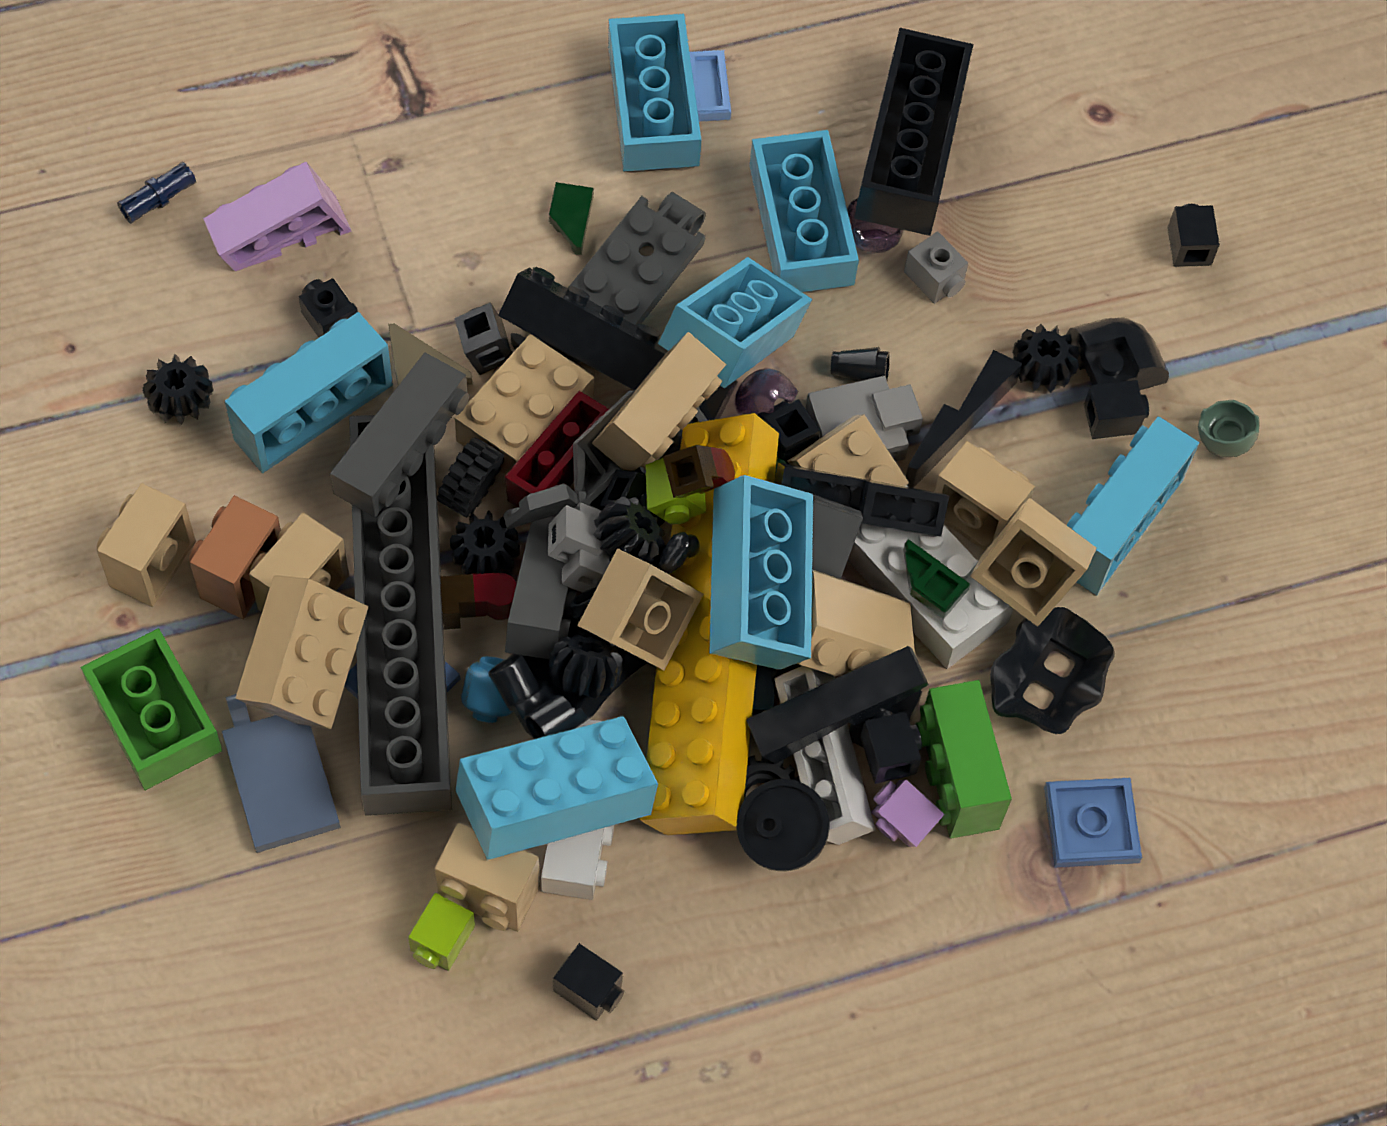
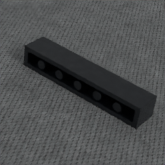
[498,267,739,421]

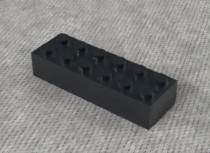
[854,28,974,236]

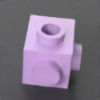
[871,779,945,847]

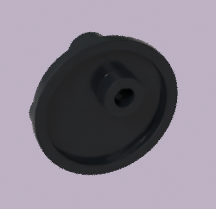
[737,779,830,872]

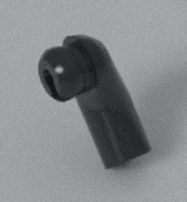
[650,532,700,574]

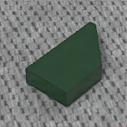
[549,182,594,255]
[903,539,970,619]

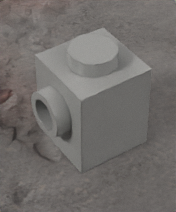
[904,231,969,304]

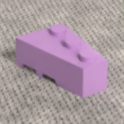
[203,162,352,271]

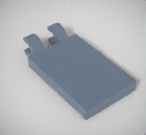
[222,694,341,853]

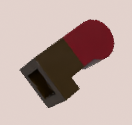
[663,445,735,498]
[440,573,517,630]

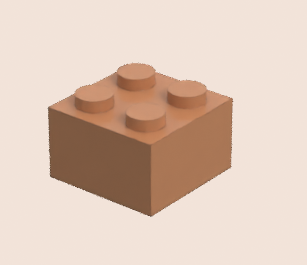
[189,495,281,619]

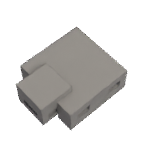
[806,376,923,462]
[548,502,610,593]

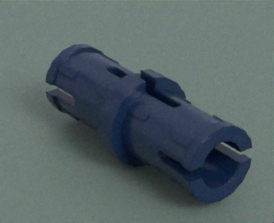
[117,161,196,224]

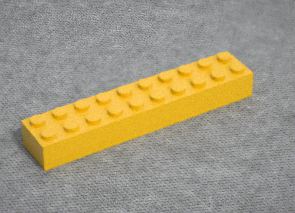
[640,413,779,835]

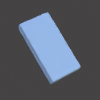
[690,50,731,121]

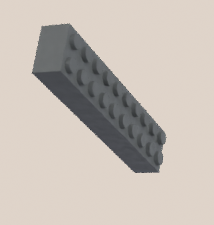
[349,415,452,816]

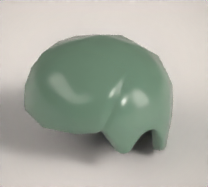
[1198,400,1260,457]

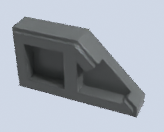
[503,484,579,529]

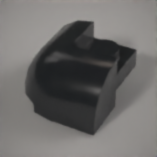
[1066,317,1169,390]

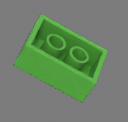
[81,628,223,791]
[915,680,1012,839]

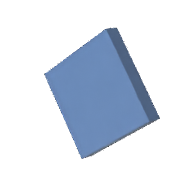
[1044,778,1142,868]

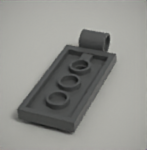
[570,192,706,326]

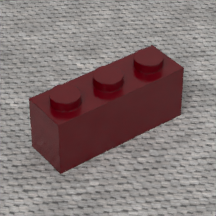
[505,390,609,507]

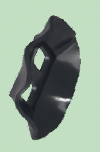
[990,607,1115,734]

